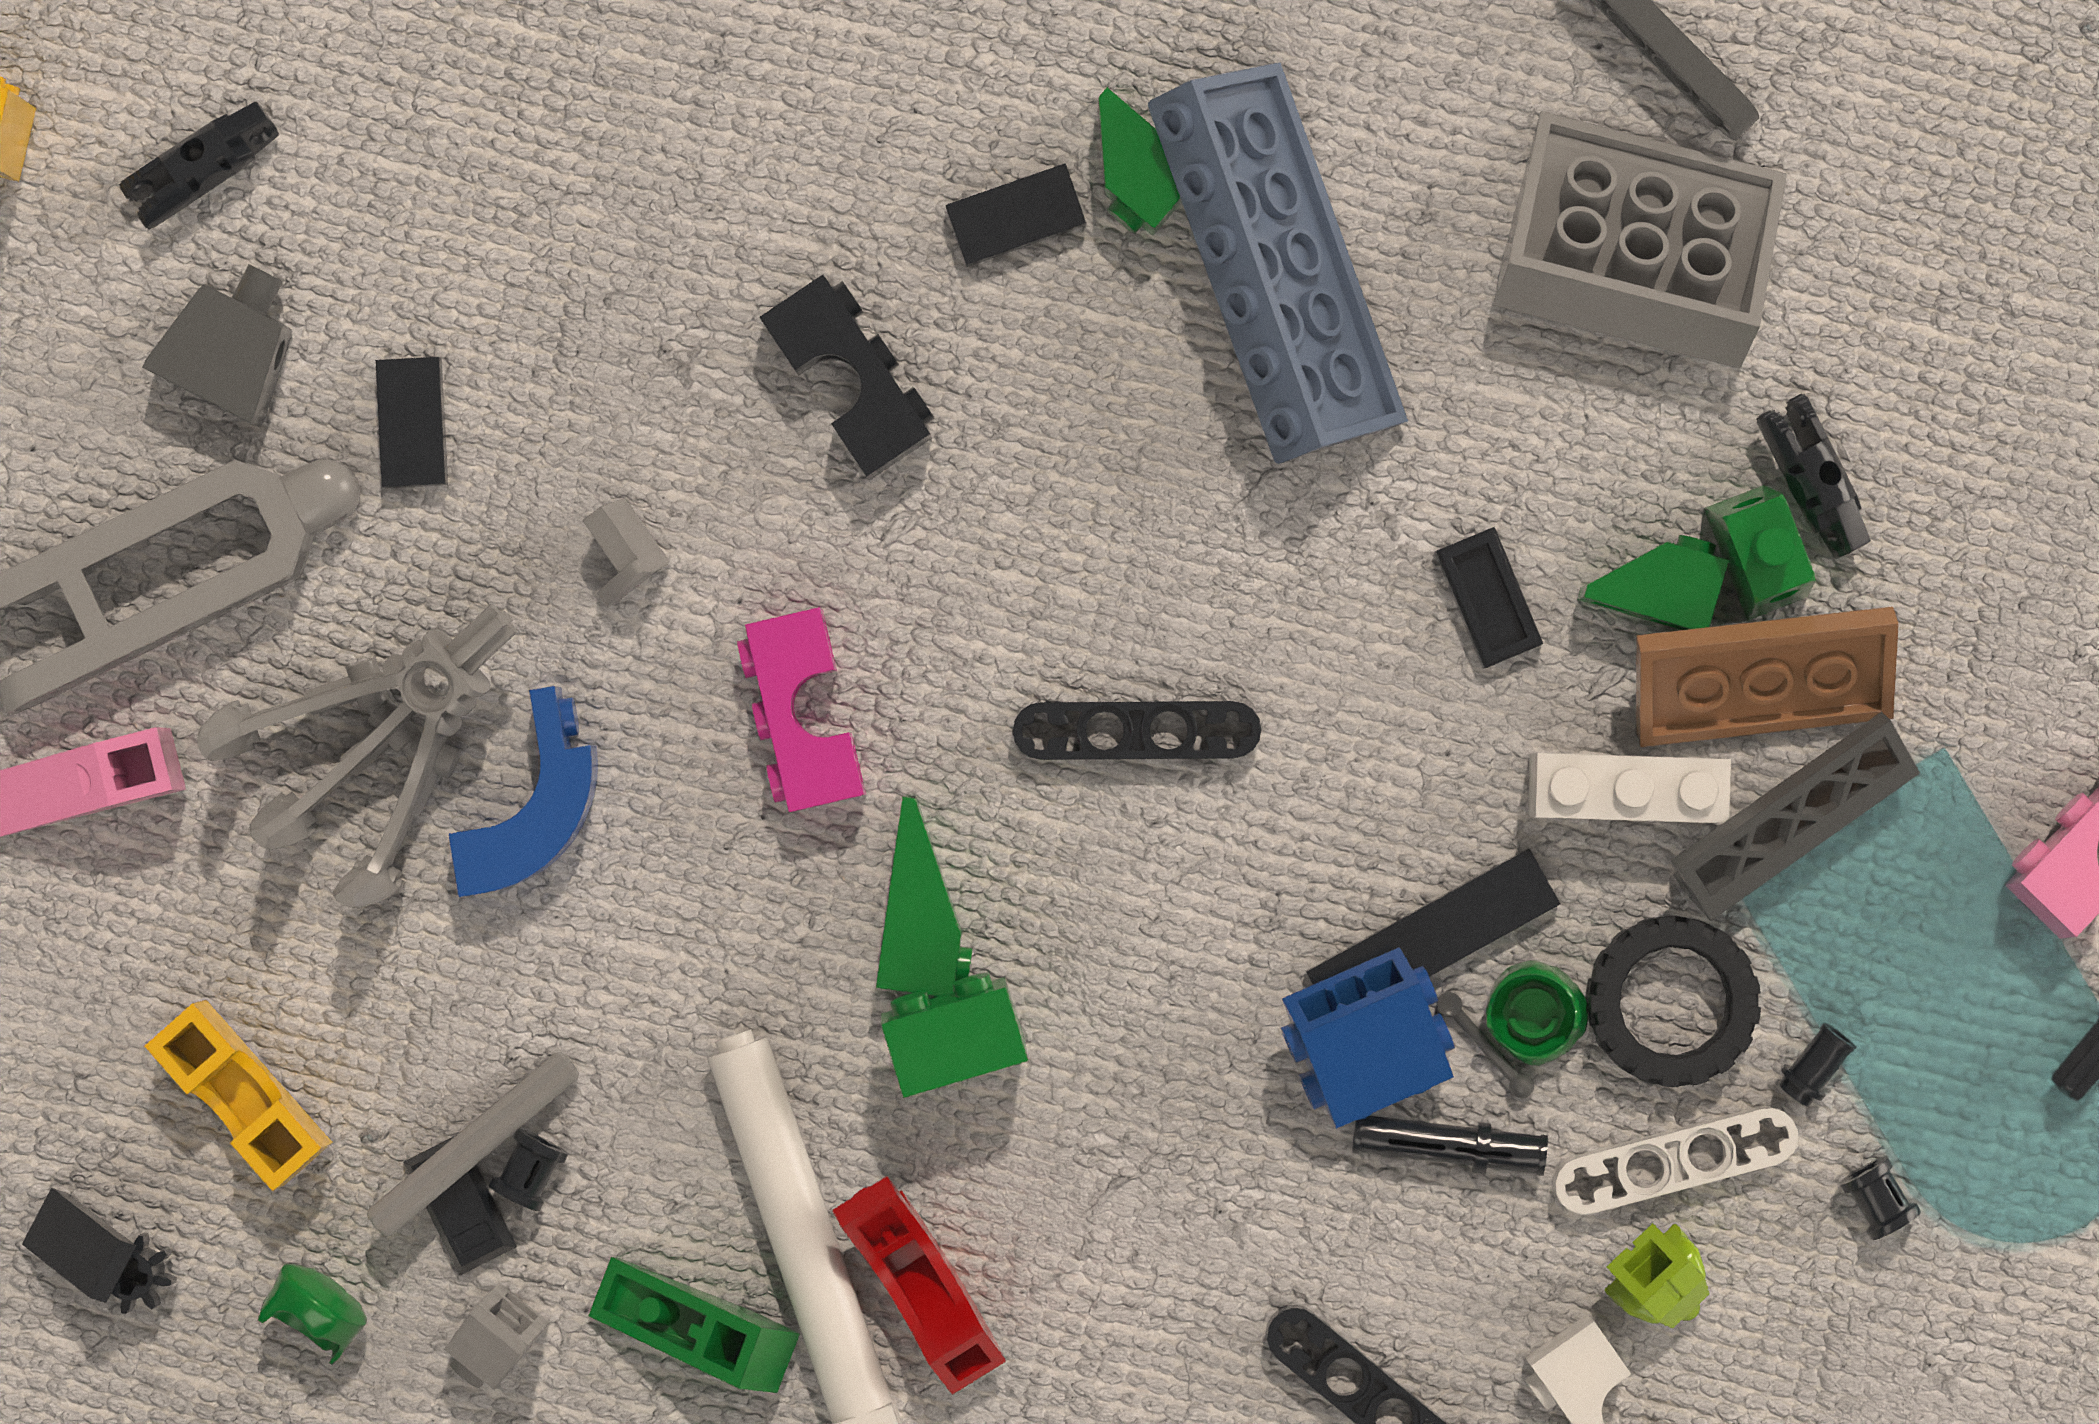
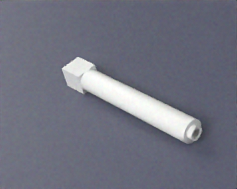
[707,1029,903,1424]

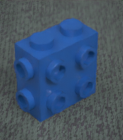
[1280,947,1455,1129]

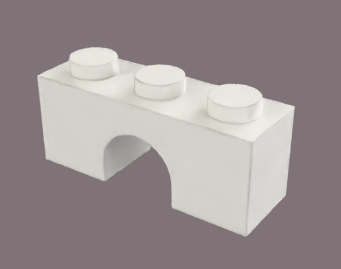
[1528,753,1731,823]
[1525,1315,1665,1424]

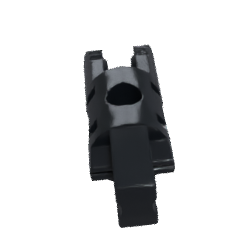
[119,101,279,230]
[1756,393,1871,558]

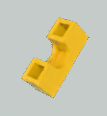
[144,1000,333,1191]

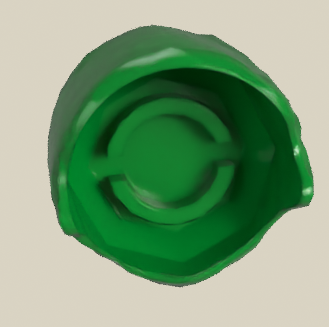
[1485,960,1588,1066]
[258,1263,367,1365]

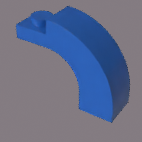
[448,686,598,897]

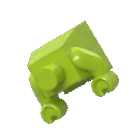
[1604,1223,1710,1329]

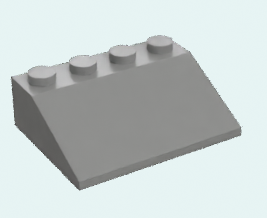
[1493,111,1787,369]

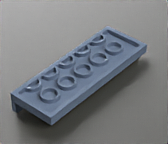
[1148,62,1408,464]

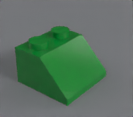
[881,972,1028,1098]

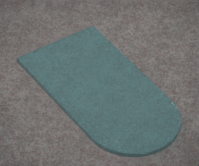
[1742,747,2099,1243]

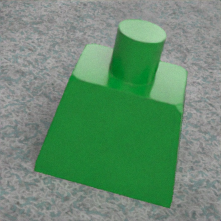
[1704,485,1816,621]

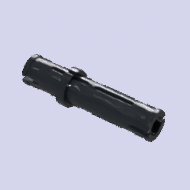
[1352,1115,1548,1176]

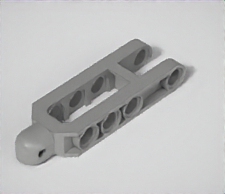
[0,459,361,715]

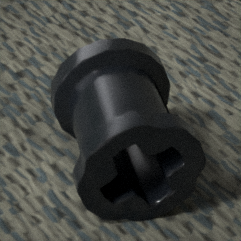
[489,1128,569,1211]
[1839,1156,1921,1240]

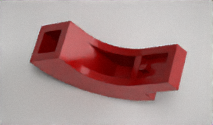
[832,1176,1007,1395]

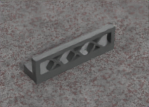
[1671,712,1920,921]

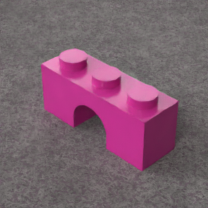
[737,607,867,812]

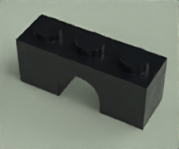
[760,275,935,481]

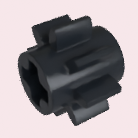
[111,1232,177,1314]

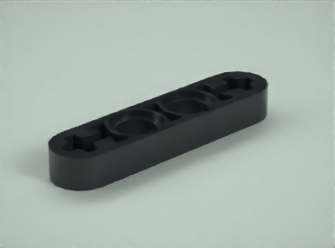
[1012,701,1262,760]
[1266,1305,1449,1424]

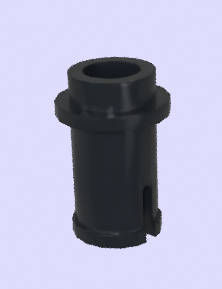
[1778,1022,1857,1107]

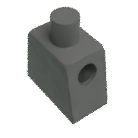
[142,264,292,427]

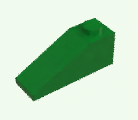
[876,796,973,996]
[588,1257,800,1393]

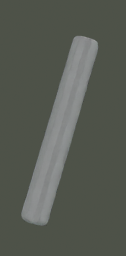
[367,1052,579,1237]

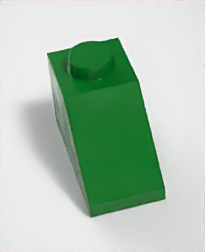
[1098,87,1182,236]
[1577,535,1729,630]

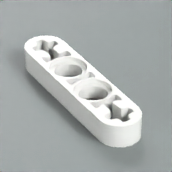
[1552,1106,1798,1215]

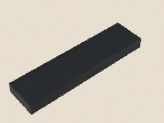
[1305,848,1560,985]

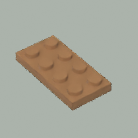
[1636,607,1899,747]

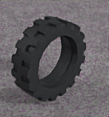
[1586,916,1761,1087]

